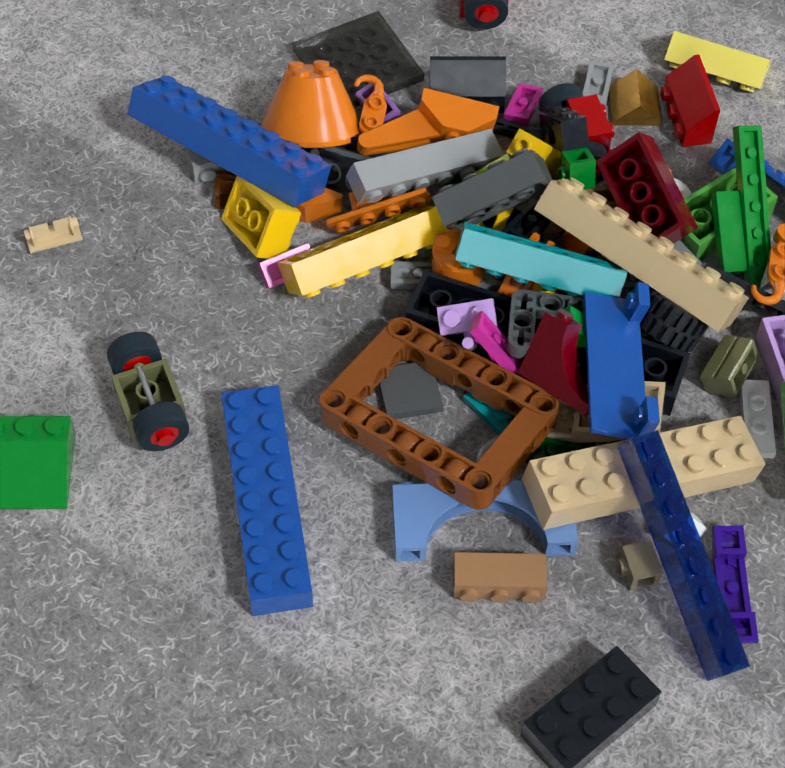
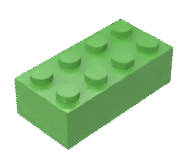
[680,168,778,261]

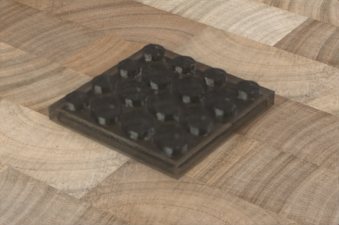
[292,11,425,107]

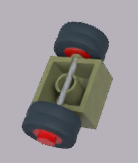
[107,332,189,452]

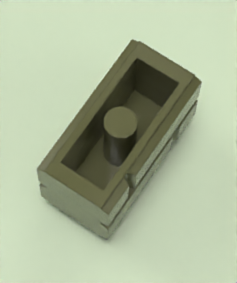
[699,335,759,398]

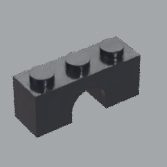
[539,104,590,152]

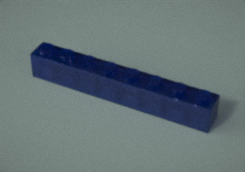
[618,430,750,681]

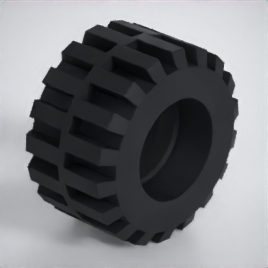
[640,287,709,352]

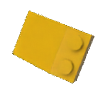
[221,176,301,259]

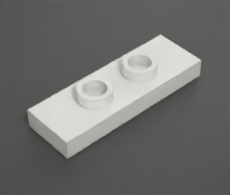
[739,380,776,459]

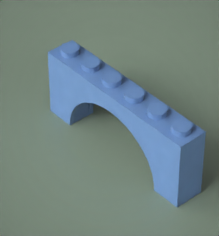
[392,478,578,562]

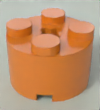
[431,229,486,286]

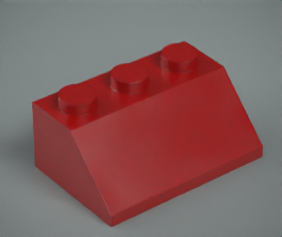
[660,54,720,147]

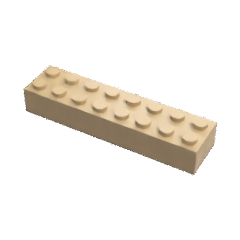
[534,178,749,332]
[522,416,766,530]

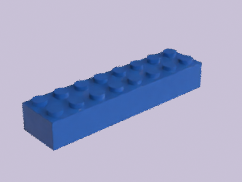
[127,75,331,207]
[221,385,313,616]

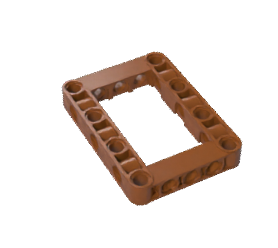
[319,317,559,510]

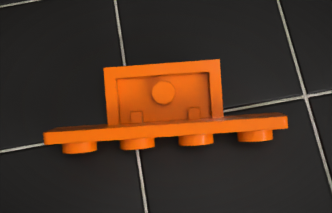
[325,188,432,233]

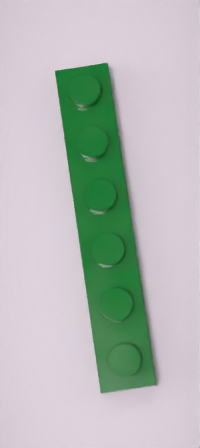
[733,125,771,288]

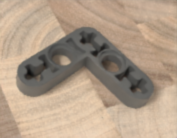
[506,290,584,358]

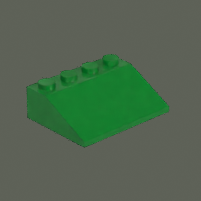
[0,416,76,510]

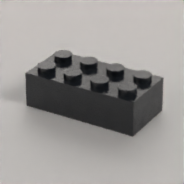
[520,646,662,768]

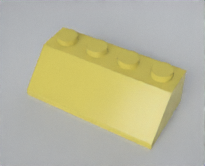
[664,31,771,92]

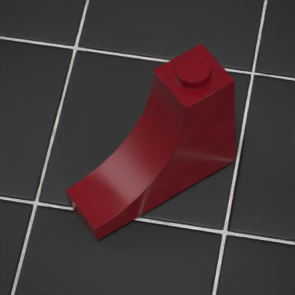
[518,309,589,416]

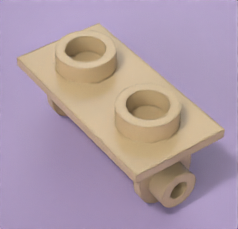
[24,216,83,254]

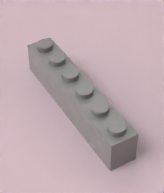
[346,129,504,204]

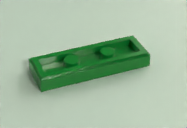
[711,191,748,273]

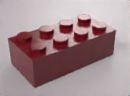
[596,132,698,243]

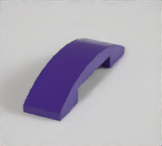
[712,525,759,644]

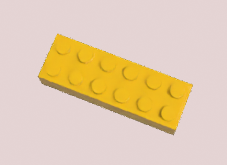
[277,206,448,298]

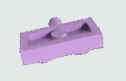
[437,298,498,351]

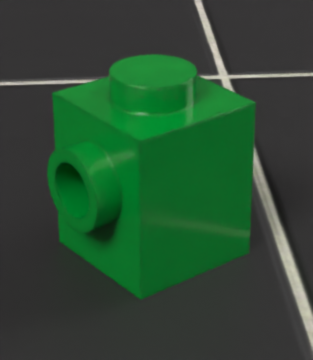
[558,147,596,190]

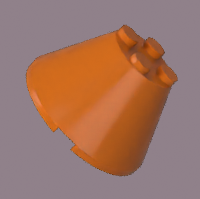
[260,60,362,148]

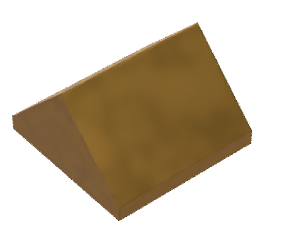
[609,69,662,126]

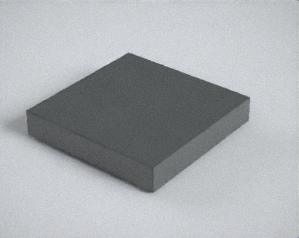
[379,363,443,419]

